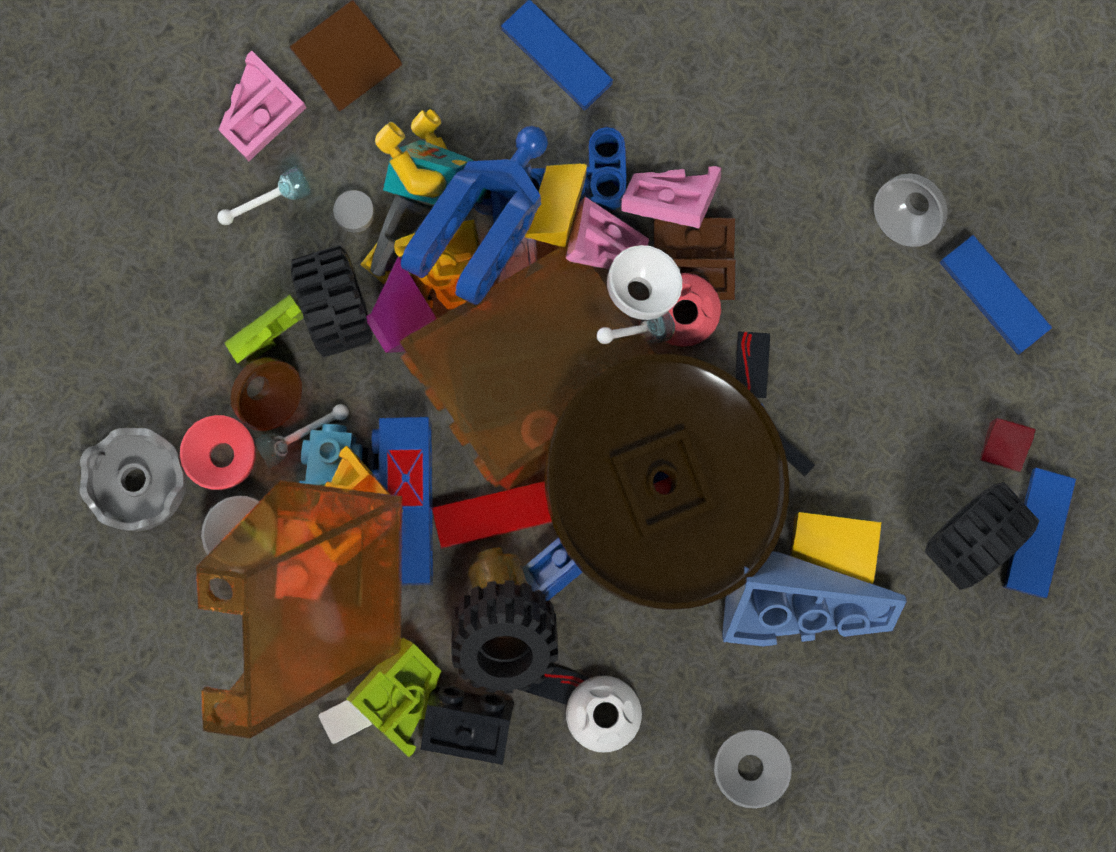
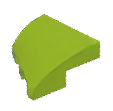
[224,294,304,368]
[346,637,441,757]

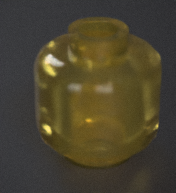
[468,547,527,588]

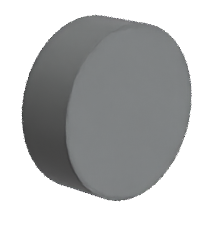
[333,190,375,233]

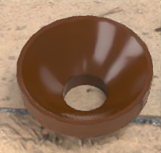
[230,357,302,431]

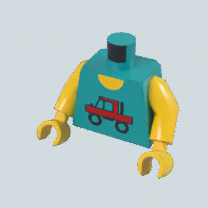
[375,109,488,205]

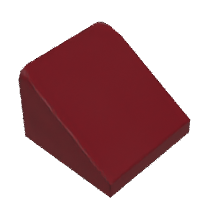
[980,418,1036,472]

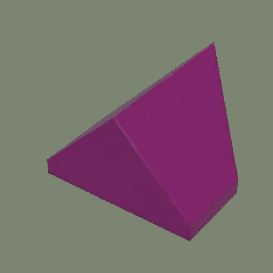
[366,256,440,353]

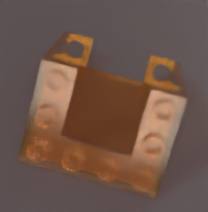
[400,243,655,490]
[196,480,402,739]

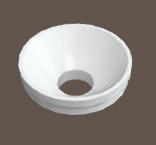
[607,245,682,320]
[566,676,642,752]

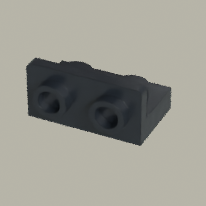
[420,686,514,765]

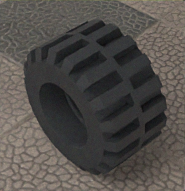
[291,245,373,358]
[925,482,1040,590]
[451,580,558,694]

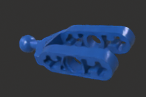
[401,126,548,305]

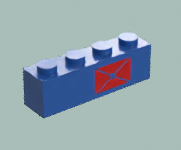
[372,417,433,586]

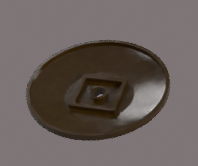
[544,354,790,610]

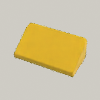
[525,163,587,247]

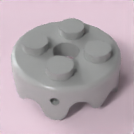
[80,428,187,532]

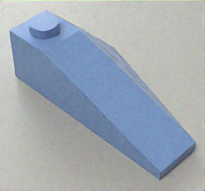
[722,551,907,646]

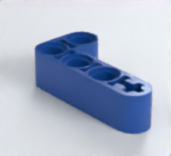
[473,127,627,215]

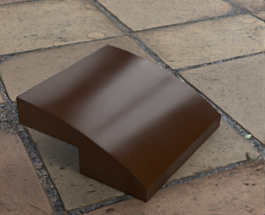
[289,0,403,112]
[654,217,736,300]

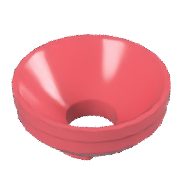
[652,273,721,347]
[180,415,256,490]

